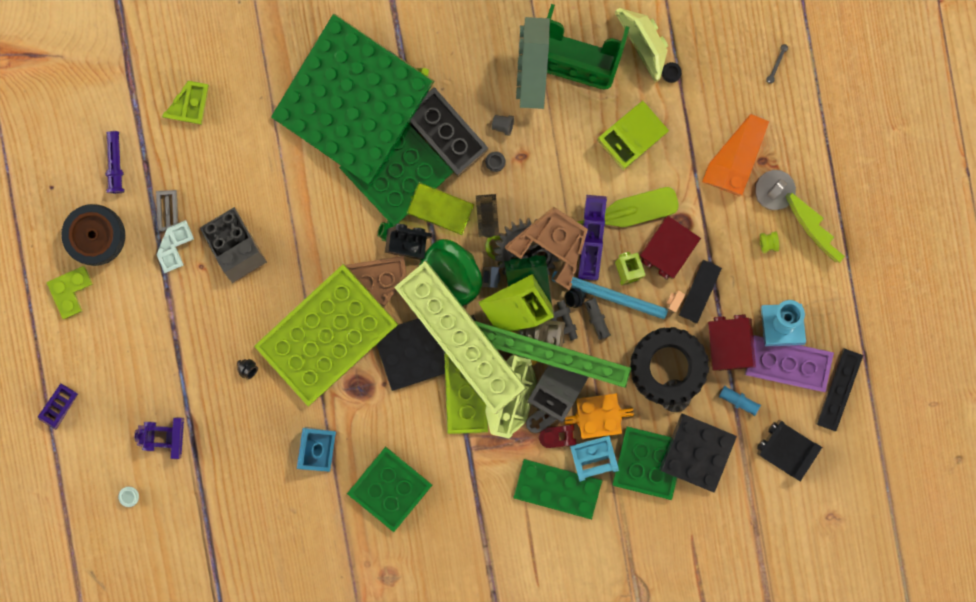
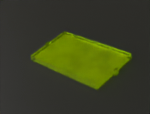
[407,182,474,235]

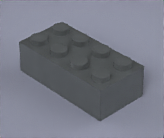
[410,87,489,177]

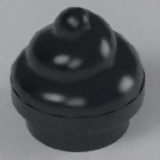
[565,288,586,308]
[237,359,258,379]

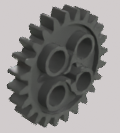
[494,218,559,275]

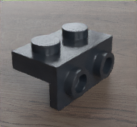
[385,224,432,260]

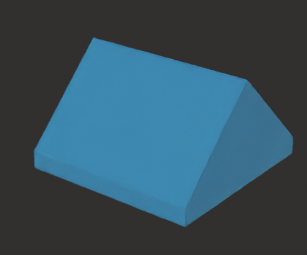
[297,427,336,472]

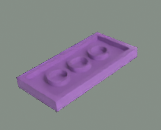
[745,335,834,392]

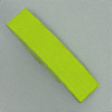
[785,193,845,263]

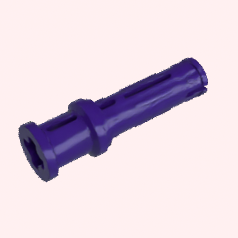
[105,131,125,194]

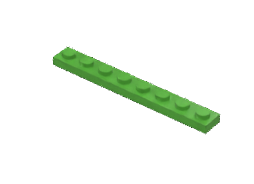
[475,321,631,388]

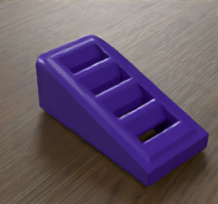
[38,383,78,430]

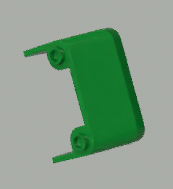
[547,4,630,90]

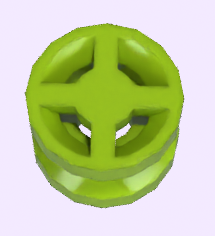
[760,231,779,253]

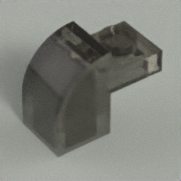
[476,194,499,238]

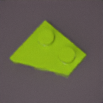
[162,81,209,125]

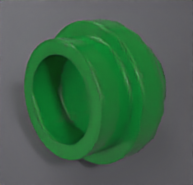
[377,221,395,242]

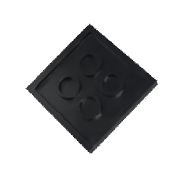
[377,318,445,391]
[659,413,737,493]

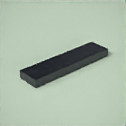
[816,348,864,432]

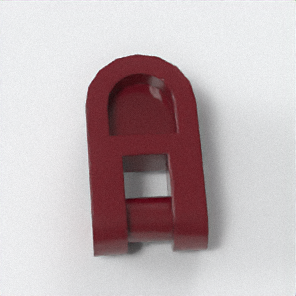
[539,424,577,448]

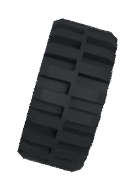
[630,327,709,406]

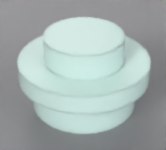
[118,487,139,507]

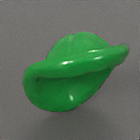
[418,239,482,306]

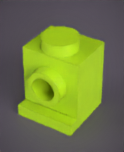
[615,252,646,286]

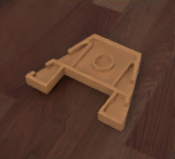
[504,206,588,290]

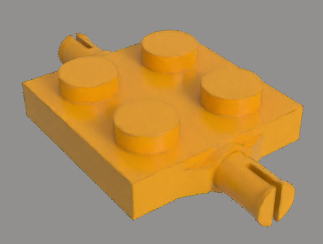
[564,393,634,439]

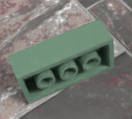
[516,17,550,109]

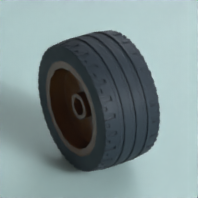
[61,204,126,266]

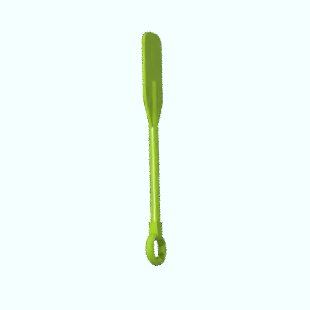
[485,187,679,260]

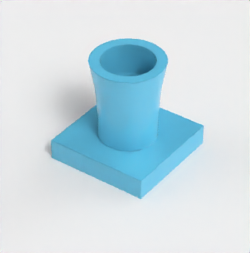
[761,300,806,346]

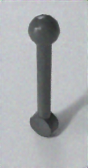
[766,44,788,84]

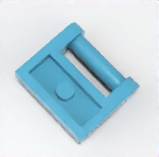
[570,436,619,481]

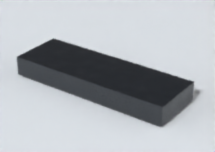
[679,260,722,324]

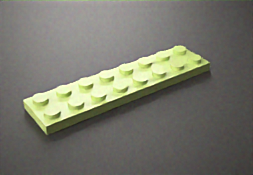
[395,261,527,414]

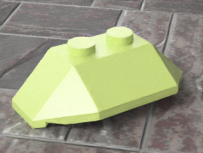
[615,8,668,83]
[485,355,537,438]

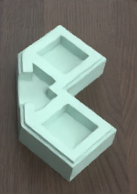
[156,220,194,273]

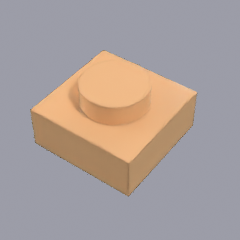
[666,291,686,313]

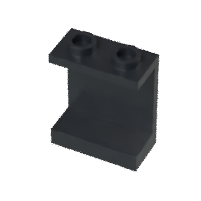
[757,420,823,482]

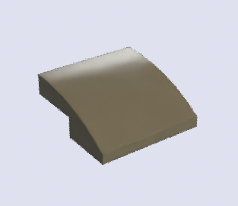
[517,320,565,359]

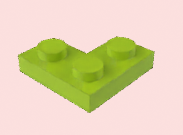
[46,266,93,319]

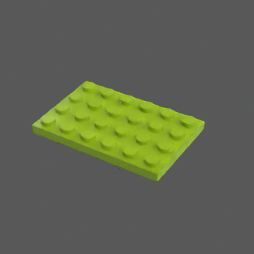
[254,264,399,406]

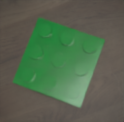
[612,426,677,500]
[347,446,433,532]

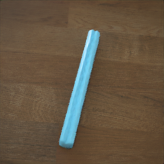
[551,271,668,319]

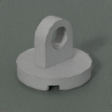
[755,170,796,210]

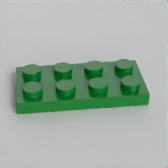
[513,459,603,520]

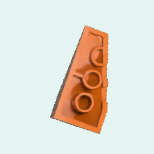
[702,114,769,197]

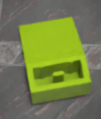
[597,100,669,171]
[478,274,554,331]

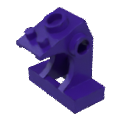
[134,417,184,459]

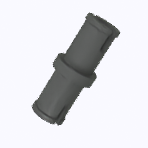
[583,298,611,340]

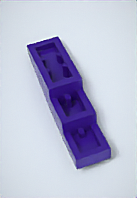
[578,195,607,280]

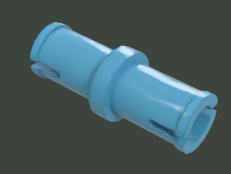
[719,386,761,416]

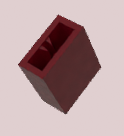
[639,215,701,280]
[708,314,756,371]

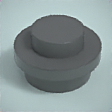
[485,152,506,172]

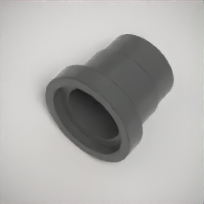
[492,115,514,136]

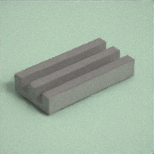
[156,190,179,232]

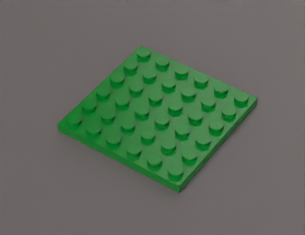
[271,14,435,185]

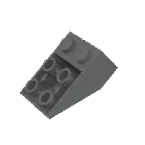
[200,207,267,283]
[527,365,589,423]

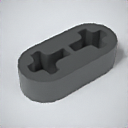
[526,410,556,433]

